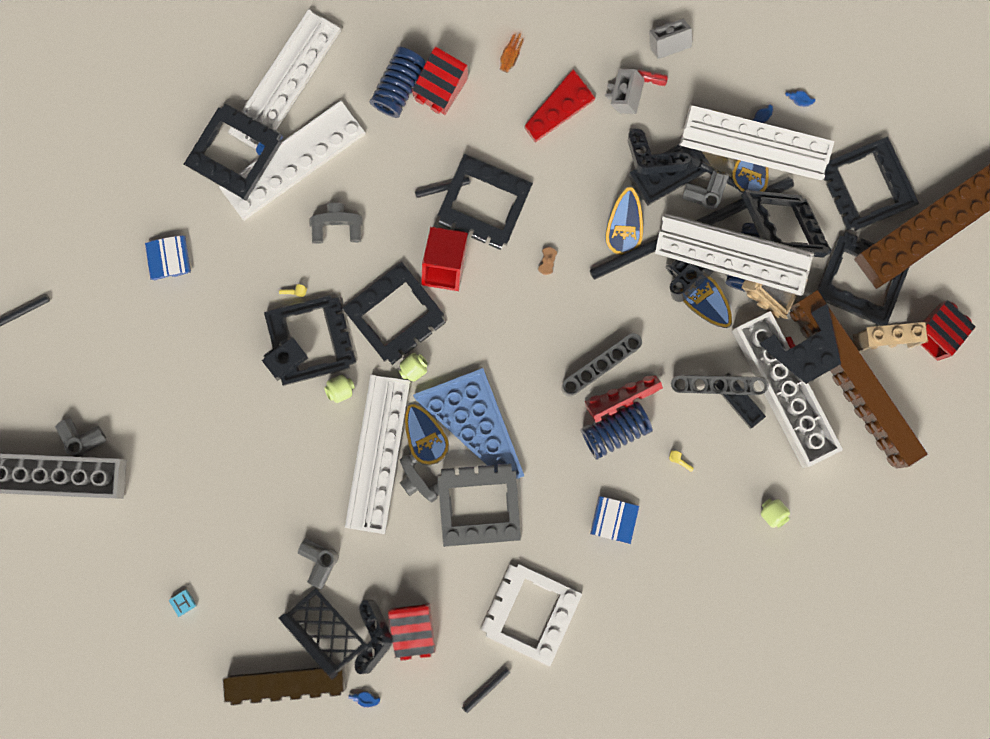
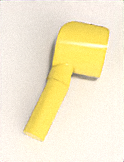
[279,284,307,297]
[669,451,694,471]

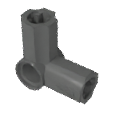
[682,170,730,210]
[55,418,107,457]
[297,538,338,589]

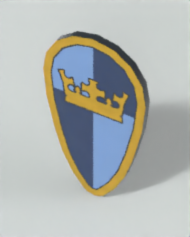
[732,160,769,193]
[605,187,643,255]
[680,275,732,328]
[405,404,449,465]

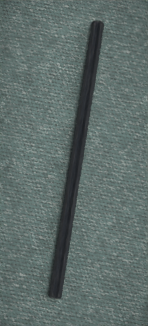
[590,177,794,280]

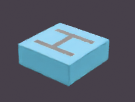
[169,589,197,617]

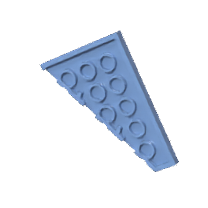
[413,368,524,479]

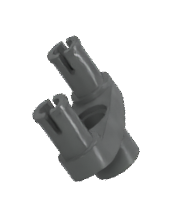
[309,203,363,244]
[399,453,439,503]

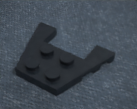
[759,304,841,384]

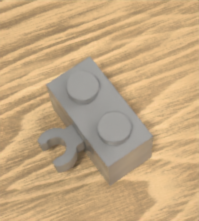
[649,19,692,59]
[605,69,644,114]

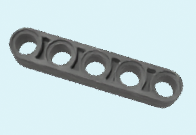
[561,333,642,397]
[671,375,769,395]

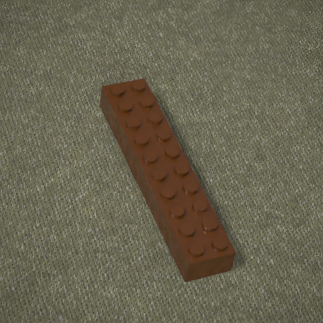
[854,164,990,289]
[790,290,928,469]

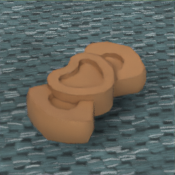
[538,247,557,275]

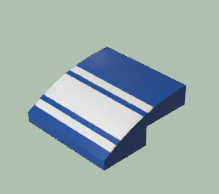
[145,235,191,281]
[590,496,639,544]

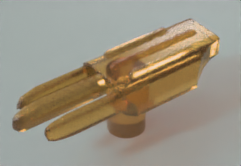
[500,33,524,73]

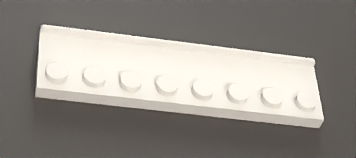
[228,10,341,150]
[219,101,365,221]
[679,105,834,180]
[655,214,814,295]
[345,375,410,534]

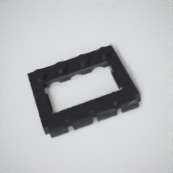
[184,103,282,201]
[824,136,919,231]
[437,154,533,250]
[742,190,832,258]
[817,231,910,326]
[342,262,446,365]
[264,295,357,386]

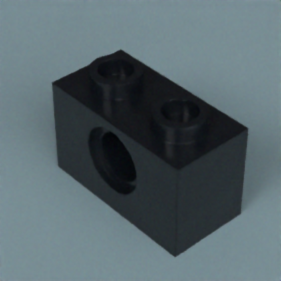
[261,337,308,381]

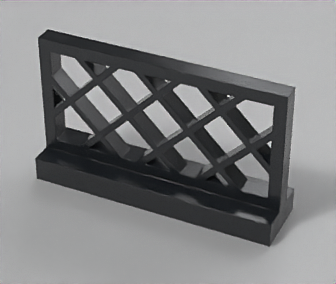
[278,588,367,680]

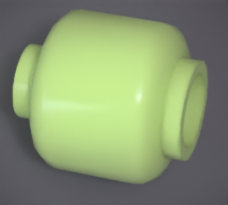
[399,353,428,382]
[324,375,354,403]
[761,499,790,528]

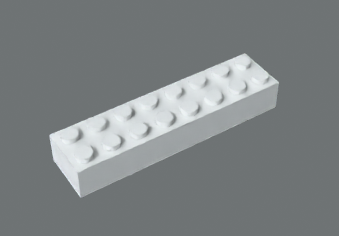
[732,311,843,468]

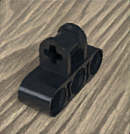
[666,259,714,302]

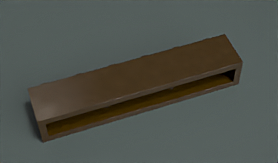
[223,666,346,705]

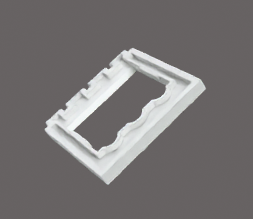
[481,564,582,666]

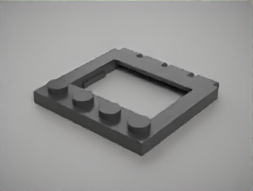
[438,463,521,547]

